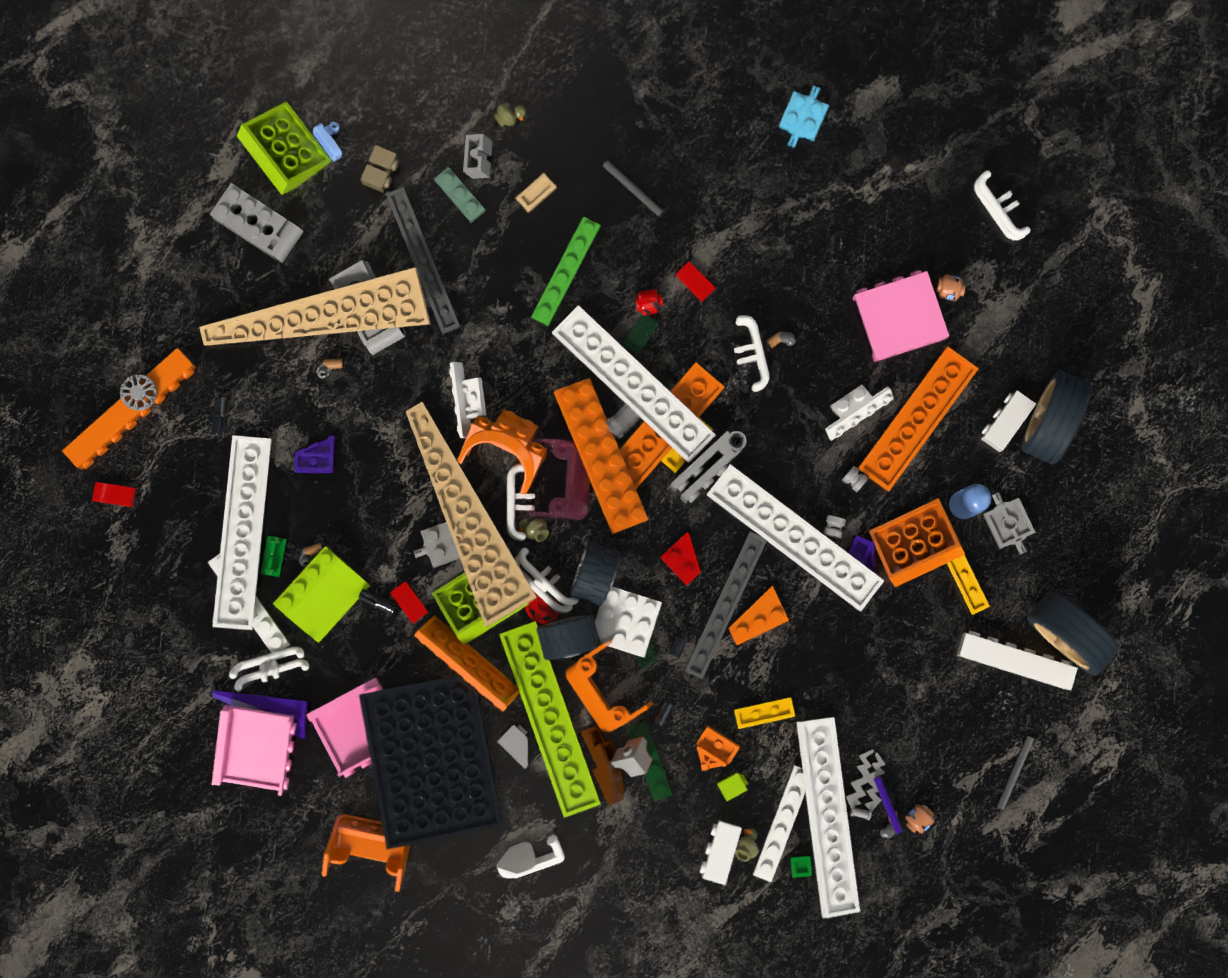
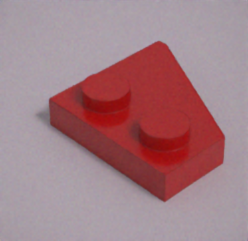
[660,532,700,586]

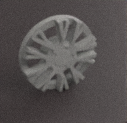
[120,374,157,411]

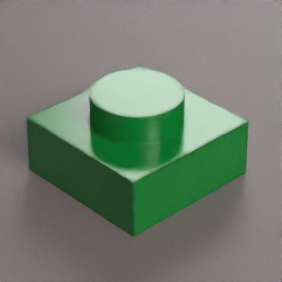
[790,856,812,878]

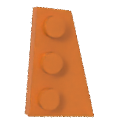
[729,586,789,645]

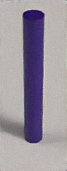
[874,776,903,834]

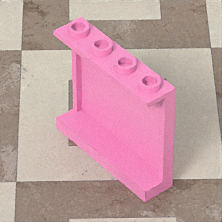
[853,270,949,362]
[307,678,384,778]
[212,705,296,796]

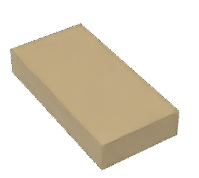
[516,173,557,213]

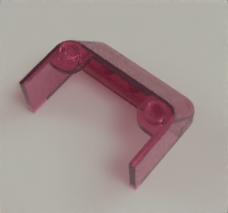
[529,438,590,520]

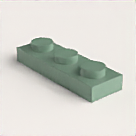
[434,167,485,223]

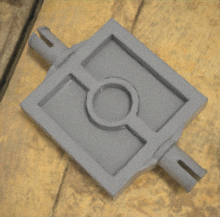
[983,492,1036,554]
[413,522,460,568]

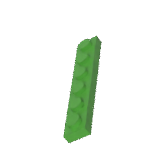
[531,217,600,327]

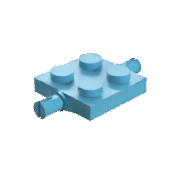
[779,86,829,147]

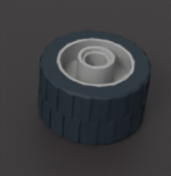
[570,541,620,606]
[537,613,600,660]

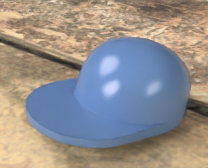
[949,484,991,519]

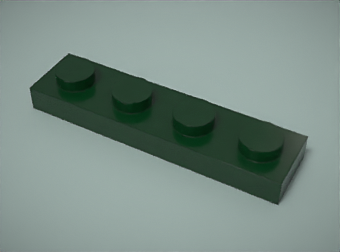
[628,721,672,801]

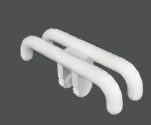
[974,170,1030,240]
[734,315,769,392]
[506,463,535,541]
[514,548,579,613]
[229,647,309,691]

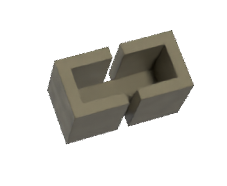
[361,145,399,193]

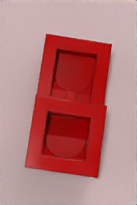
[92,482,136,507]

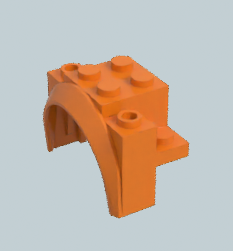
[457,410,548,495]

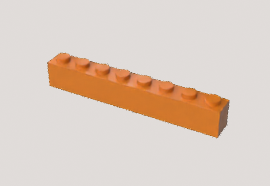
[62,348,196,469]

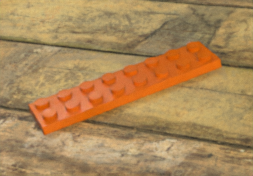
[858,346,978,492]
[620,363,725,489]
[554,378,648,534]

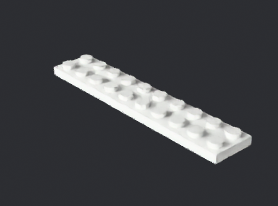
[552,305,716,463]
[213,436,272,630]
[707,464,884,612]
[797,717,860,918]

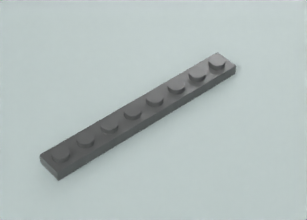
[386,187,460,334]
[685,532,767,679]

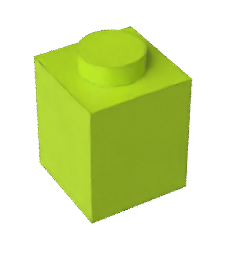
[717,772,748,801]

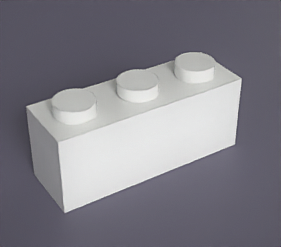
[981,391,1036,452]
[700,820,742,885]

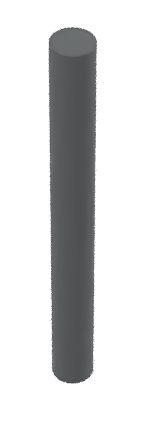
[603,160,663,217]
[997,736,1034,810]

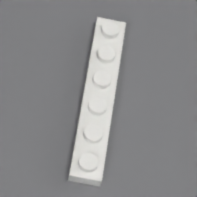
[208,554,290,653]
[753,765,806,882]

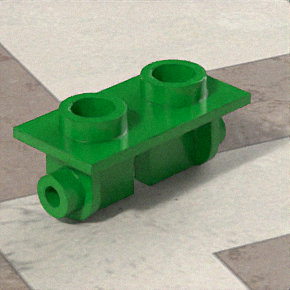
[260,536,287,577]

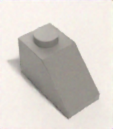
[497,724,529,768]

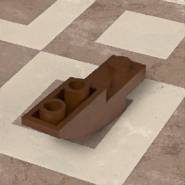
[581,725,624,806]

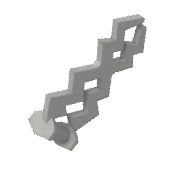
[846,750,885,820]

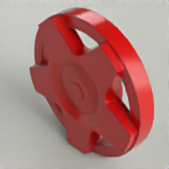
[525,591,561,624]

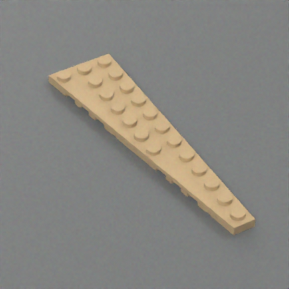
[199,268,431,346]
[406,402,537,627]

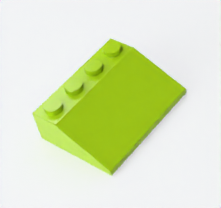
[237,102,332,195]
[273,546,371,643]
[432,572,529,645]

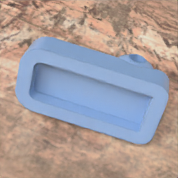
[313,122,342,161]

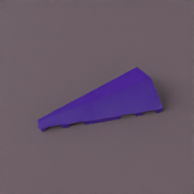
[213,690,309,739]

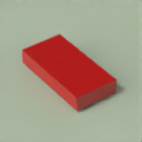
[675,262,716,302]
[390,581,429,624]

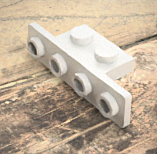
[450,362,487,438]
[825,385,893,440]

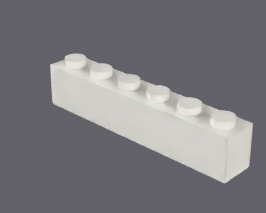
[957,631,1078,690]

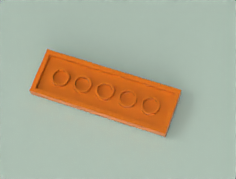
[414,615,520,711]

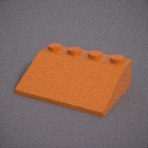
[869,498,965,587]

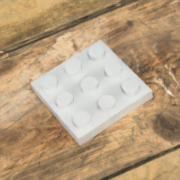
[595,587,662,658]

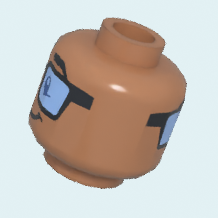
[936,274,966,301]
[905,804,934,833]

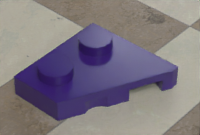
[294,436,335,473]
[848,535,876,574]

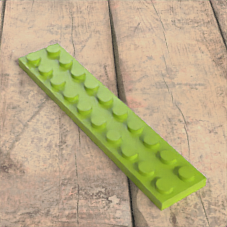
[499,621,601,818]

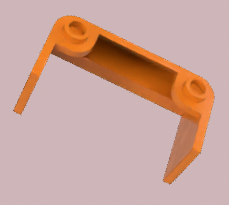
[566,639,653,732]
[322,814,410,892]

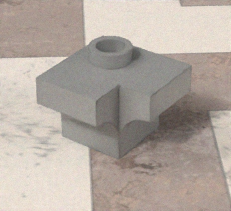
[611,737,652,777]

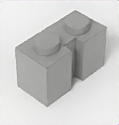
[463,134,492,179]

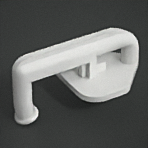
[497,835,565,878]

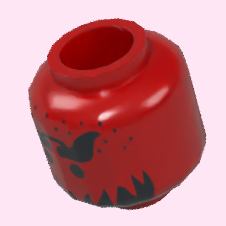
[635,289,664,315]

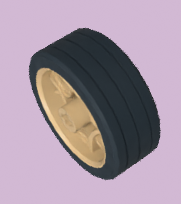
[1022,370,1092,464]
[1027,592,1119,675]

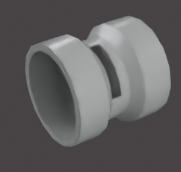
[842,466,869,492]
[823,515,846,539]

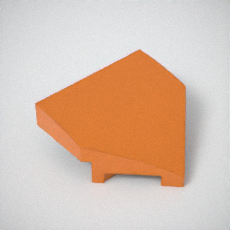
[697,725,740,771]

